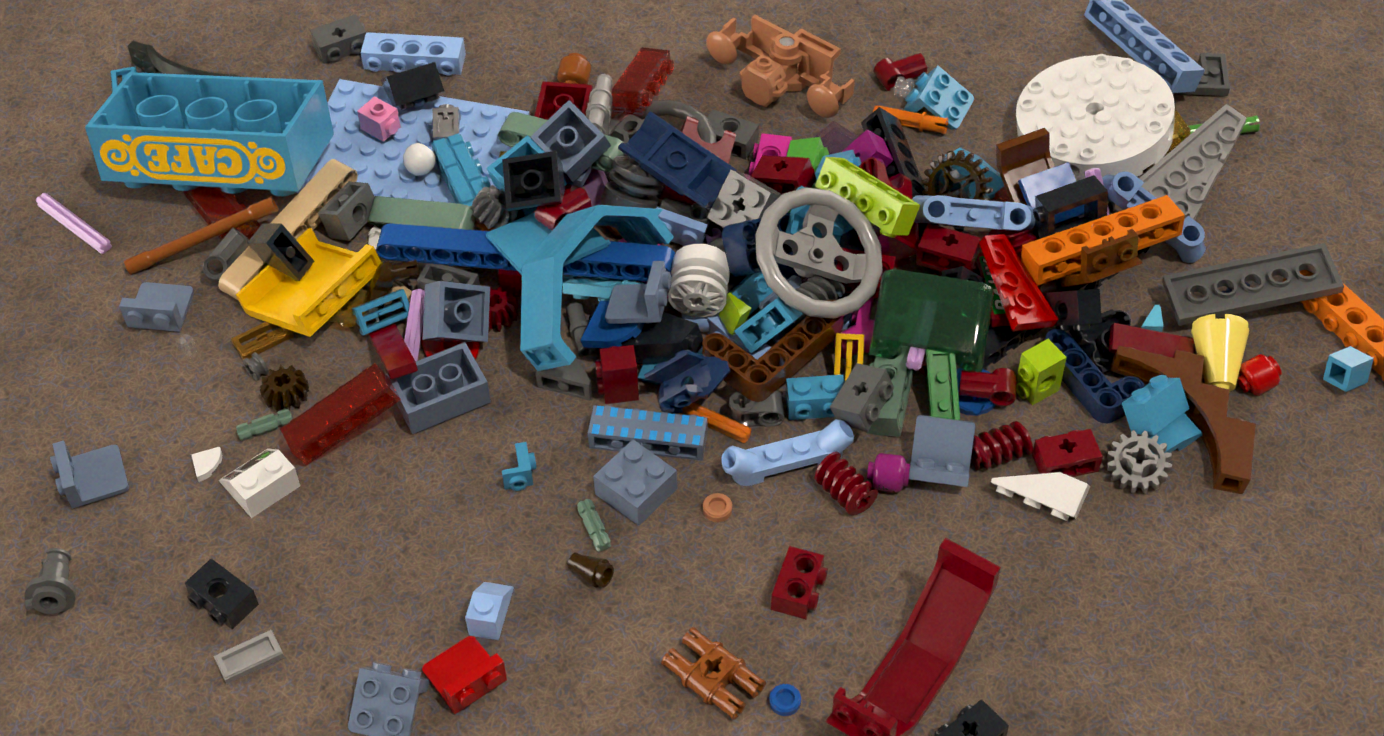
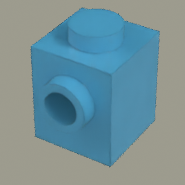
[1323,346,1374,392]

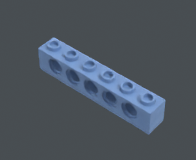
[1084,0,1205,93]

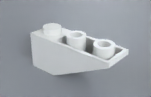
[991,472,1090,521]

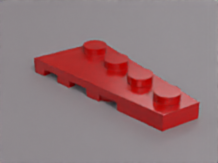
[979,234,1059,331]

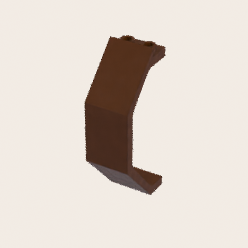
[996,128,1143,287]

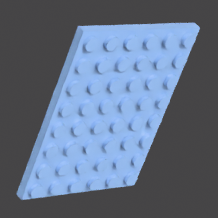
[296,79,530,203]

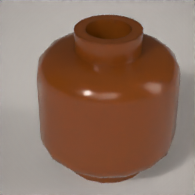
[557,53,591,85]

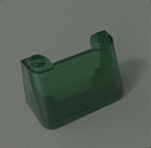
[869,269,994,372]

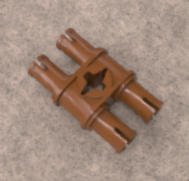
[661,627,766,720]

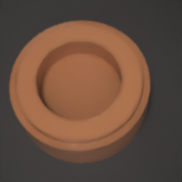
[703,493,732,522]

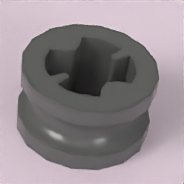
[243,352,269,381]

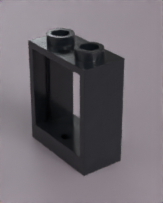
[1033,175,1108,240]

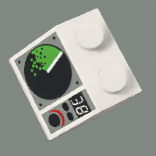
[219,449,300,518]

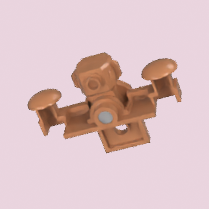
[706,15,855,118]

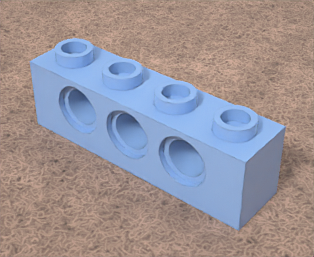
[361,32,466,76]

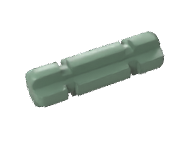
[236,409,293,441]
[577,499,611,552]

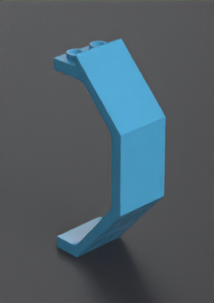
[520,205,674,371]

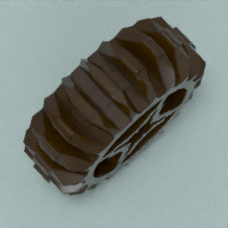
[921,150,993,201]

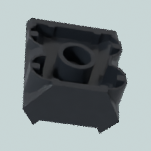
[1069,309,1131,374]

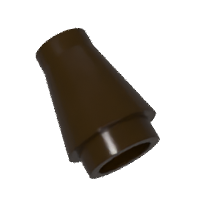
[567,552,614,588]

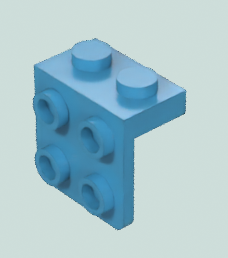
[903,66,974,130]

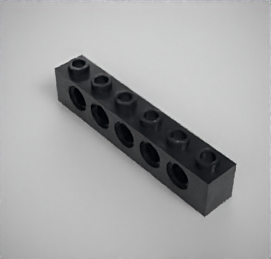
[861,107,939,243]

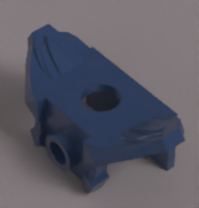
[644,350,730,414]

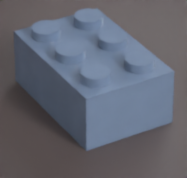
[386,342,491,434]

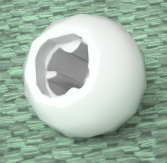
[403,143,436,176]

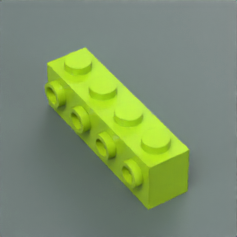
[815,157,920,238]

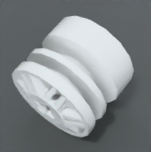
[668,244,730,317]

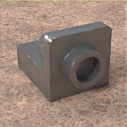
[433,104,461,141]

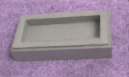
[214,630,284,684]

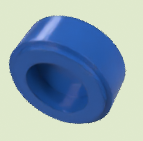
[769,684,801,716]

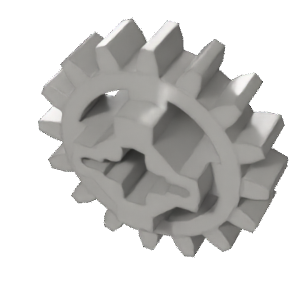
[1107,430,1172,494]

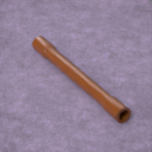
[124,197,278,275]

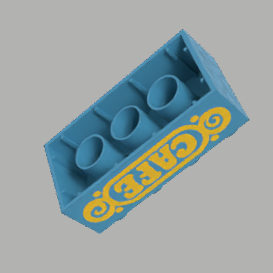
[85,72,334,196]

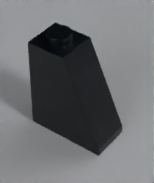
[621,312,703,364]

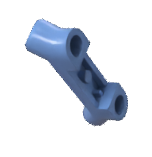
[1102,171,1206,263]

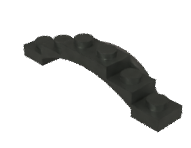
[127,40,240,77]

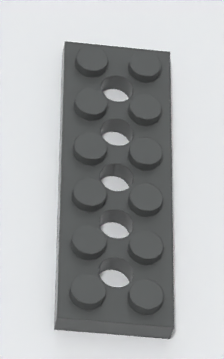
[1162,243,1344,326]

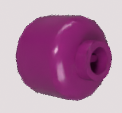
[867,453,910,493]

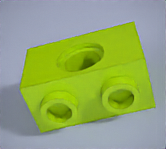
[1016,339,1067,405]

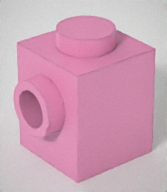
[357,96,401,142]

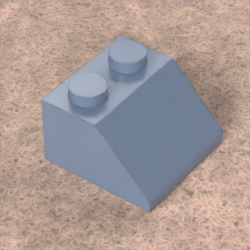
[423,281,490,342]

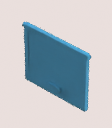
[486,212,611,275]

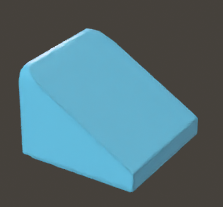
[1141,305,1163,332]

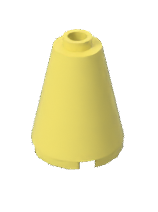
[1191,314,1249,393]

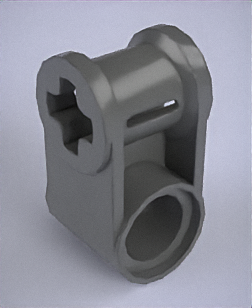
[729,390,784,427]

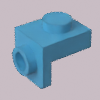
[502,442,537,491]

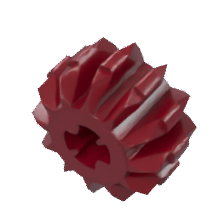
[488,286,518,332]

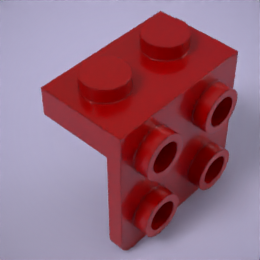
[422,636,507,714]

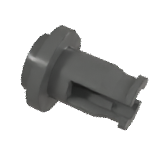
[24,548,76,614]

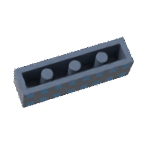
[588,405,708,461]

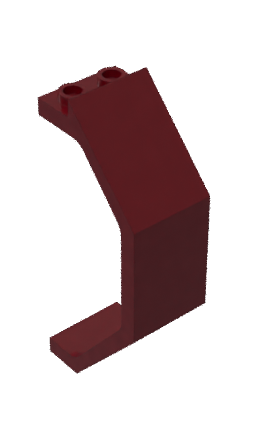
[825,538,1001,736]

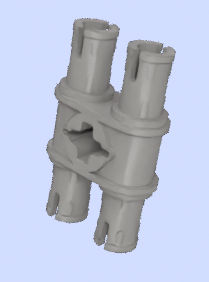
[586,74,613,135]

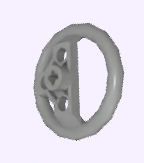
[755,187,883,319]

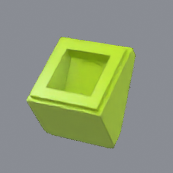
[718,293,752,335]

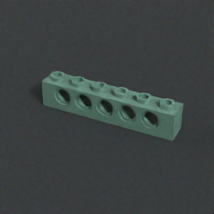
[866,287,925,436]

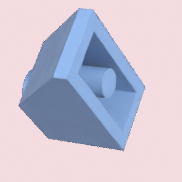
[465,582,514,640]

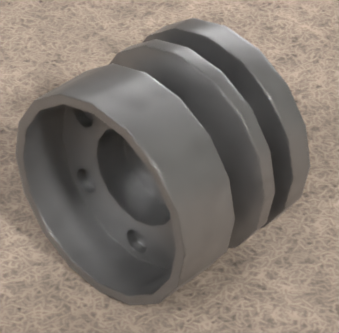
[601,156,664,209]

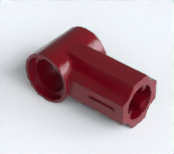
[873,53,927,91]
[535,187,591,230]
[959,368,1017,406]

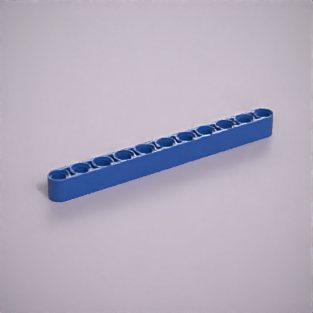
[376,224,675,282]

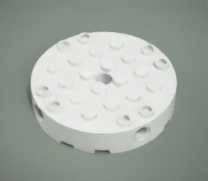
[1016,54,1175,181]

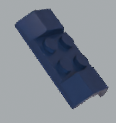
[618,111,737,208]

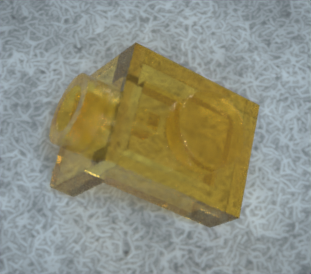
[329,290,367,327]

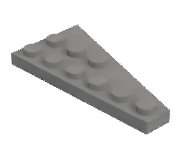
[1139,104,1247,220]

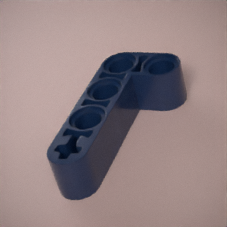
[722,213,790,277]
[1045,329,1145,424]

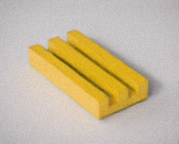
[834,333,864,381]

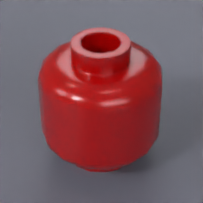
[1237,354,1282,396]

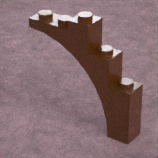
[1111,345,1256,494]

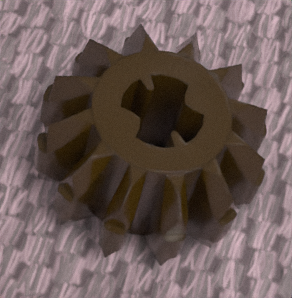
[260,364,309,412]

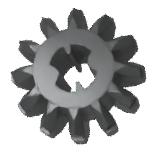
[471,185,520,229]

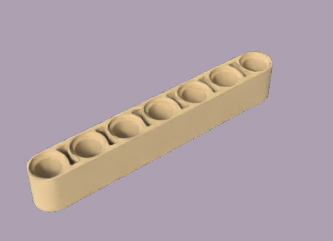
[218,159,358,300]

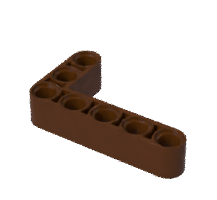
[702,299,845,402]

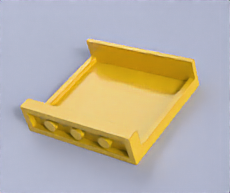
[236,228,382,337]

